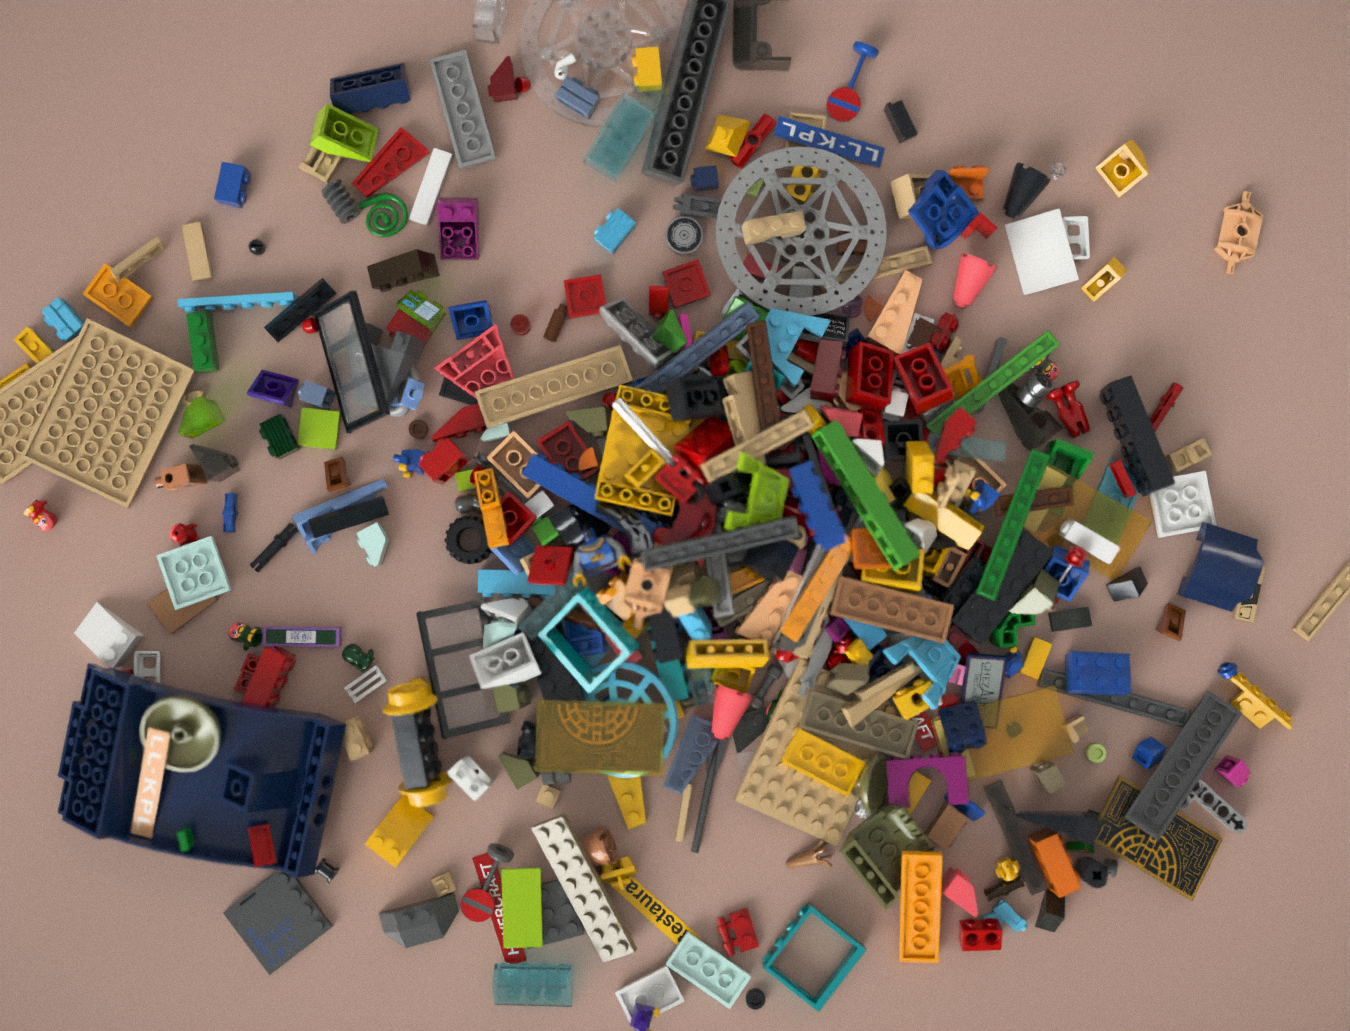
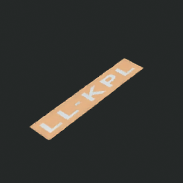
[131,728,170,838]

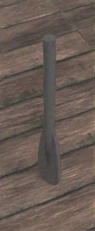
[691,737,729,853]

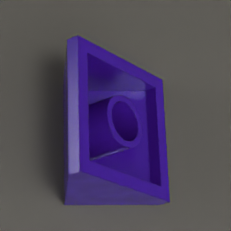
[247,370,298,408]

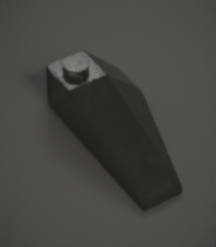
[998,382,1063,451]

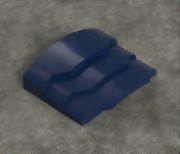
[1177,522,1264,612]

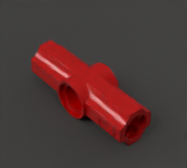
[729,114,777,169]

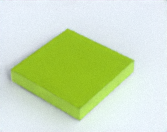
[297,407,341,450]

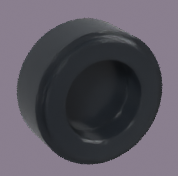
[746,988,765,1010]

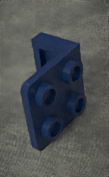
[938,701,987,753]

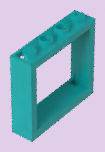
[538,587,640,693]
[762,902,866,1012]

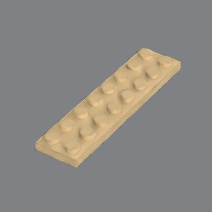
[475,345,633,429]

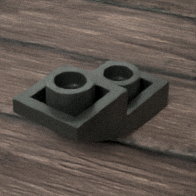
[1048,607,1093,632]

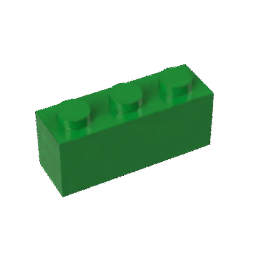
[186,311,220,374]

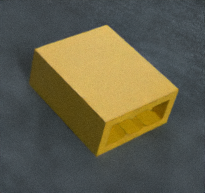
[905,441,934,494]

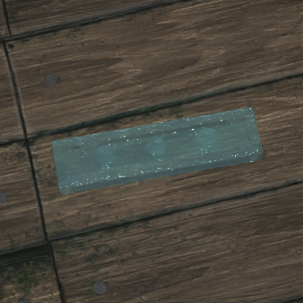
[927,432,1007,462]
[518,570,584,640]

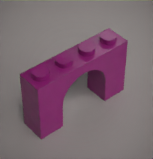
[886,752,970,807]

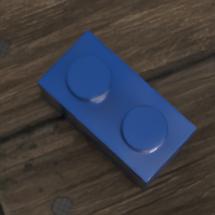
[214,162,251,208]

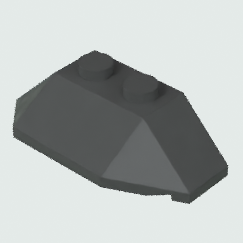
[379,893,459,948]

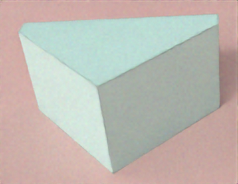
[480,422,511,442]

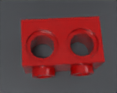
[853,408,886,448]
[959,918,1002,952]

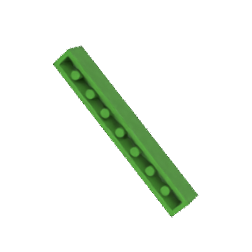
[811,420,920,571]

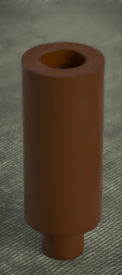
[543,303,567,342]

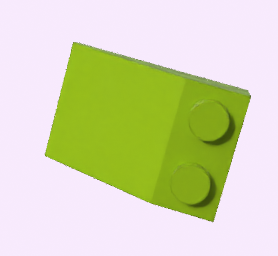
[310,103,379,162]

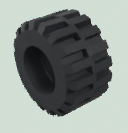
[445,516,493,564]

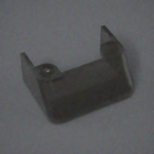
[732,0,791,71]

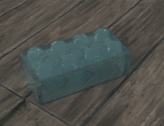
[583,93,656,183]

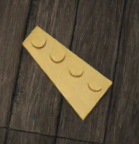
[607,770,646,830]

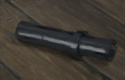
[250,523,299,573]

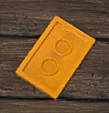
[83,263,154,328]

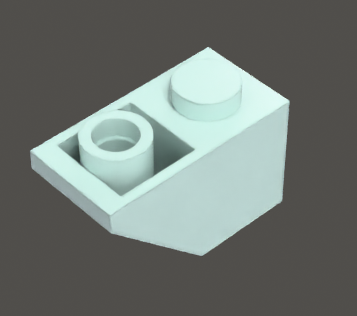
[356,522,389,567]
[483,619,517,648]

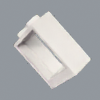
[447,754,494,801]

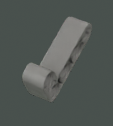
[1180,779,1248,834]

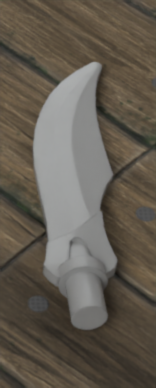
[797,616,833,697]

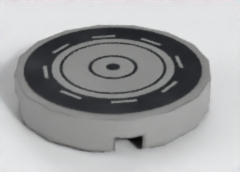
[665,216,703,255]

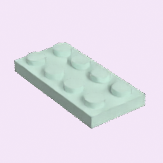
[666,931,752,1009]

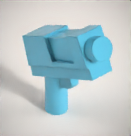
[983,899,1028,932]

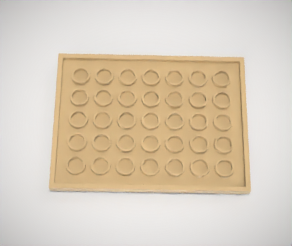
[20,318,196,508]
[733,658,899,846]

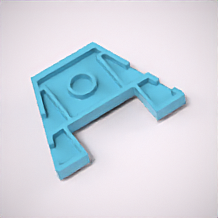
[764,308,830,387]
[882,636,961,710]

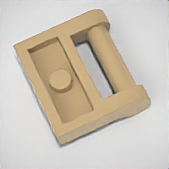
[298,146,343,184]

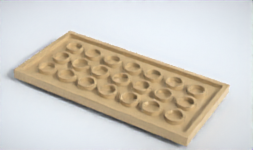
[0,336,78,484]

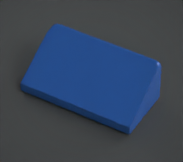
[944,792,986,821]

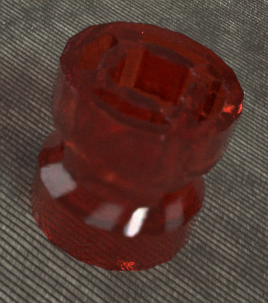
[510,314,531,336]

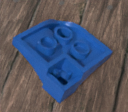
[908,170,979,249]

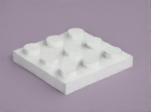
[1150,471,1217,538]

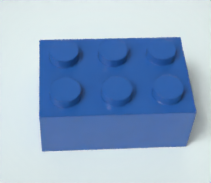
[1065,651,1131,696]

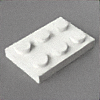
[615,965,684,1028]

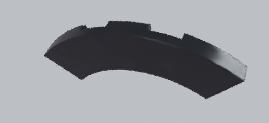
[595,499,652,555]

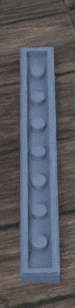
[634,301,760,394]

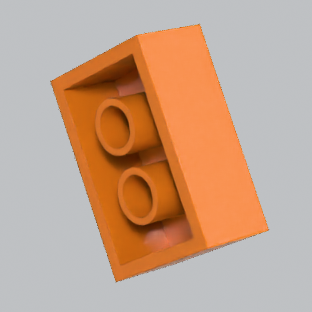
[1026,827,1081,898]

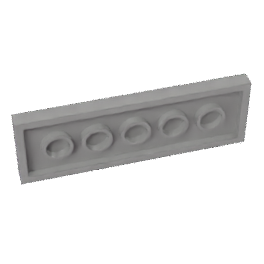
[429,50,496,170]

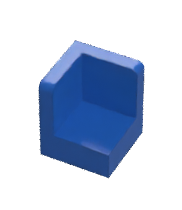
[1132,737,1167,770]

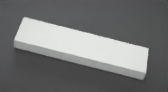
[409,148,453,226]

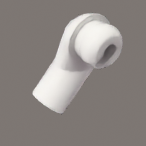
[555,53,577,79]

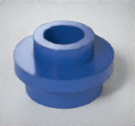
[1218,662,1238,679]

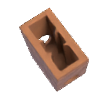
[155,464,207,490]

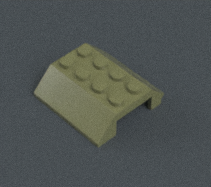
[839,803,943,910]

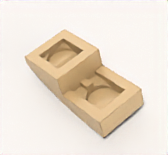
[1166,437,1212,473]

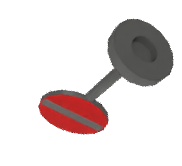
[460,843,514,922]

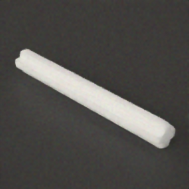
[613,398,684,473]

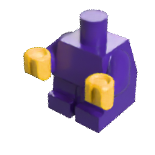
[630,1003,660,1031]

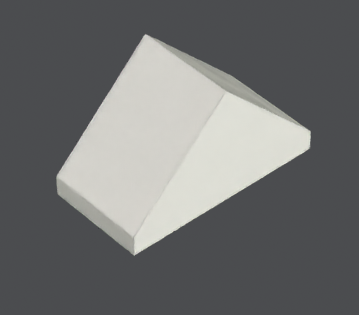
[852,439,884,476]

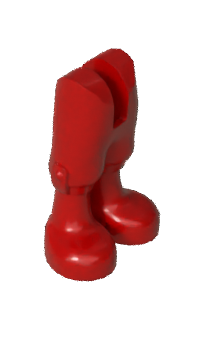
[1046,380,1090,439]

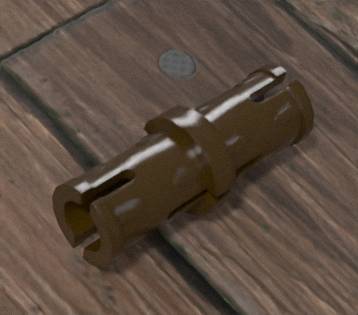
[984,875,1025,901]

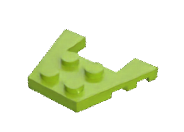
[724,452,789,530]

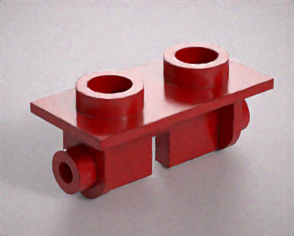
[929,312,959,354]

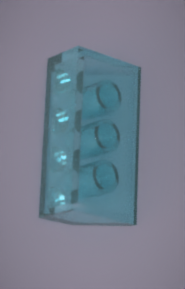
[492,962,573,1007]

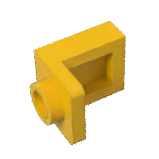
[845,639,873,665]

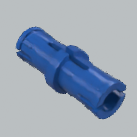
[222,493,238,533]

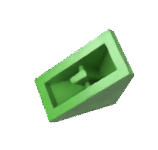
[653,310,688,353]

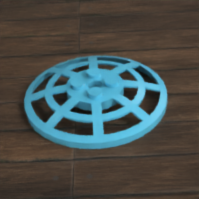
[580,661,678,778]

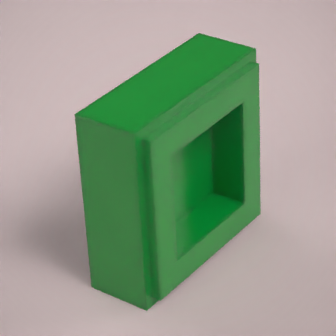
[177,826,195,851]

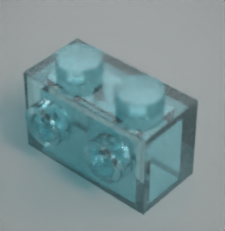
[685,663,715,707]

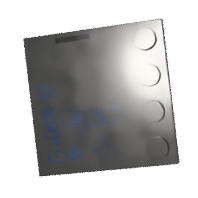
[223,870,333,975]

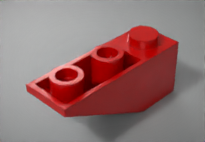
[431,403,486,442]
[933,407,977,467]

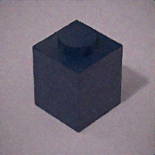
[690,165,719,192]

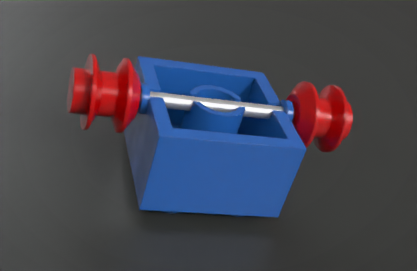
[1042,545,1090,610]

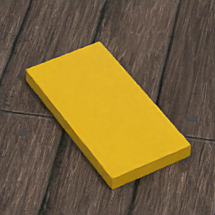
[780,727,866,797]

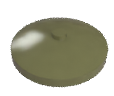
[140,695,221,772]

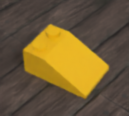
[861,549,925,594]
[365,794,435,868]

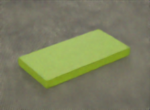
[501,867,543,948]

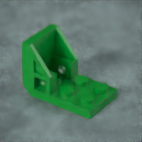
[1043,439,1094,517]

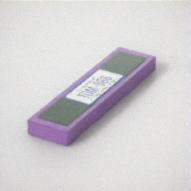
[262,626,341,647]

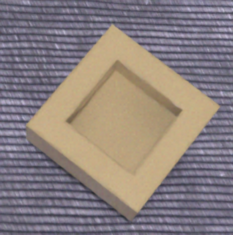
[535,784,561,809]

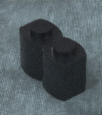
[550,504,592,549]

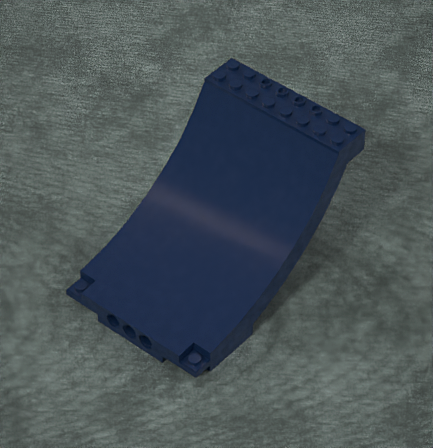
[58,663,346,878]

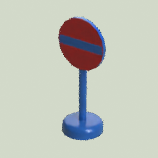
[826,41,879,122]

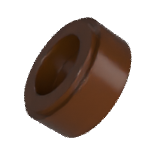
[409,420,429,439]

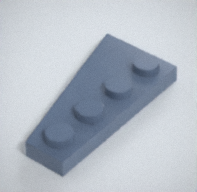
[663,714,720,794]

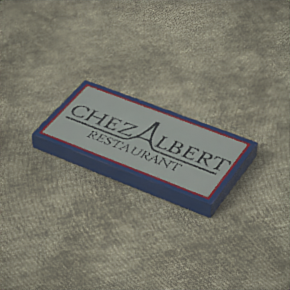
[960,653,1007,729]

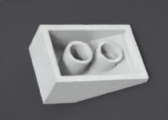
[74,602,144,668]
[469,632,541,689]

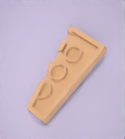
[735,570,803,646]

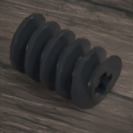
[1075,856,1108,888]

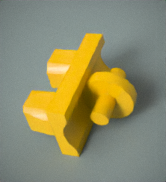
[600,856,637,892]

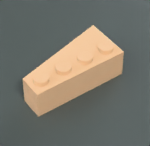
[865,270,922,357]

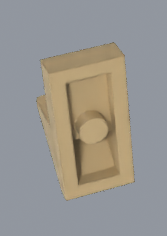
[940,336,962,369]

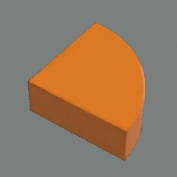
[579,447,598,471]

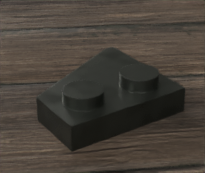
[732,707,769,753]

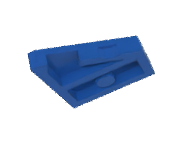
[565,621,607,657]

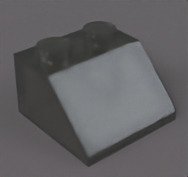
[189,444,240,482]

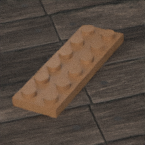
[830,576,954,644]

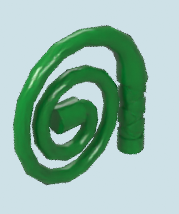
[358,193,408,237]

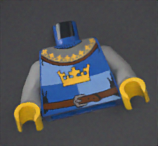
[573,528,632,588]

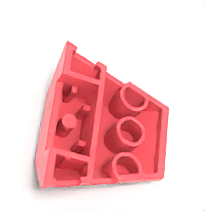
[434,324,514,399]

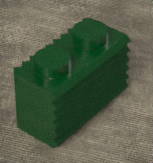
[259,414,300,459]

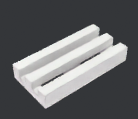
[344,665,388,703]

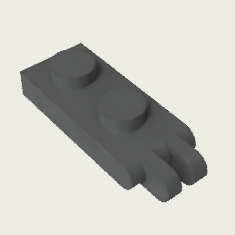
[673,194,722,219]

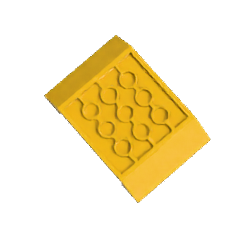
[595,385,691,516]

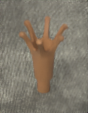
[786,839,832,869]

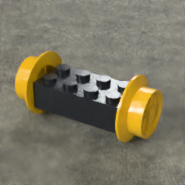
[382,681,453,807]

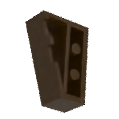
[367,249,440,292]

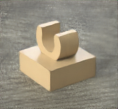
[431,870,457,898]

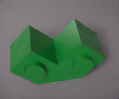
[989,611,1035,648]

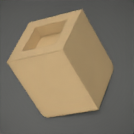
[1059,714,1089,744]

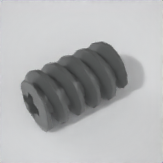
[322,180,360,224]

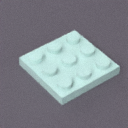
[156,536,232,610]

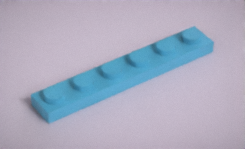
[178,292,298,313]

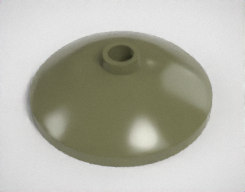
[858,755,888,814]

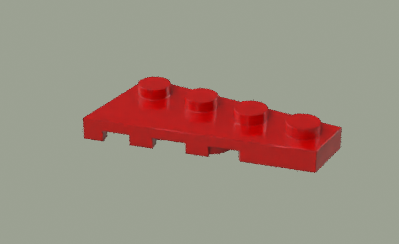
[351,127,431,198]

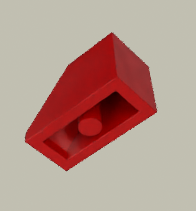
[649,285,669,319]

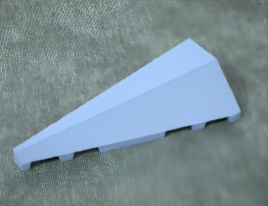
[292,479,387,554]

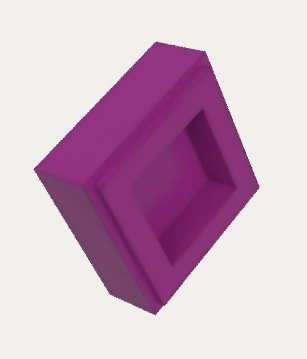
[824,616,850,642]

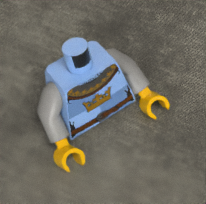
[370,367,425,417]

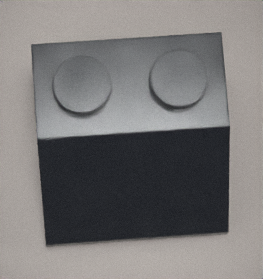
[882,420,923,462]
[742,539,799,584]

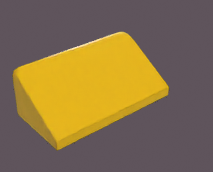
[624,448,666,489]

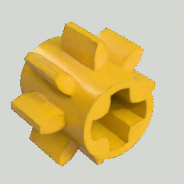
[994,857,1021,881]

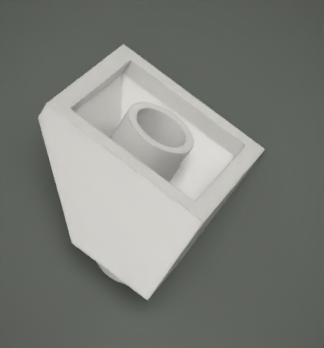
[481,598,533,630]

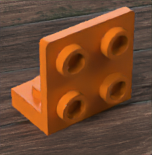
[947,165,989,201]

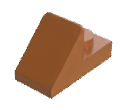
[324,457,351,492]
[1155,603,1186,641]

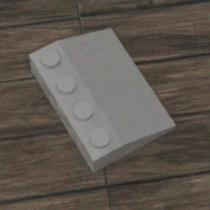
[599,298,674,370]

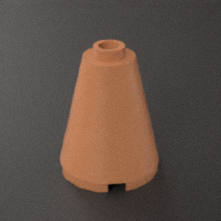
[580,826,618,866]

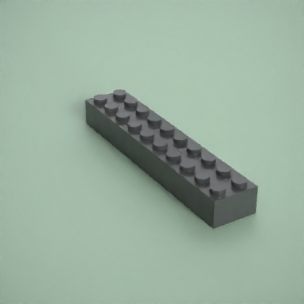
[641,0,732,186]

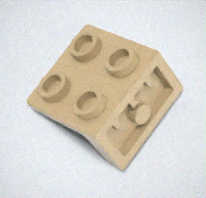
[936,460,976,510]

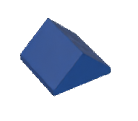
[448,300,493,340]

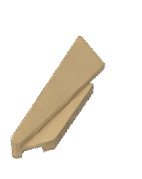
[722,371,766,465]
[841,658,923,727]

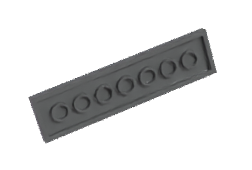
[1124,691,1242,840]

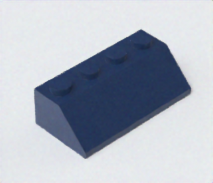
[330,63,411,115]

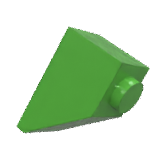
[532,516,561,546]

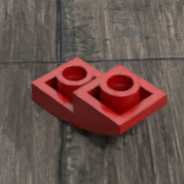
[233,653,260,694]

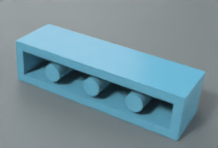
[478,569,557,598]

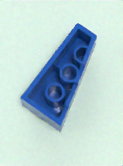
[789,460,846,551]

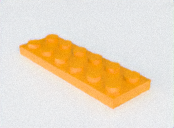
[899,851,942,963]

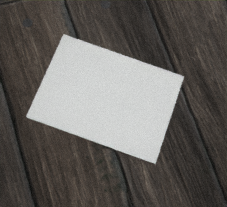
[1005,209,1079,295]

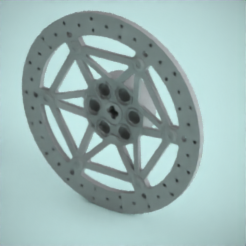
[716,147,887,316]

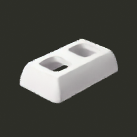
[1062,216,1090,260]
[134,651,161,683]

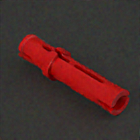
[1150,382,1183,432]

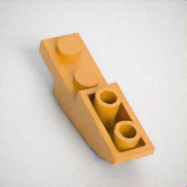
[474,468,509,549]

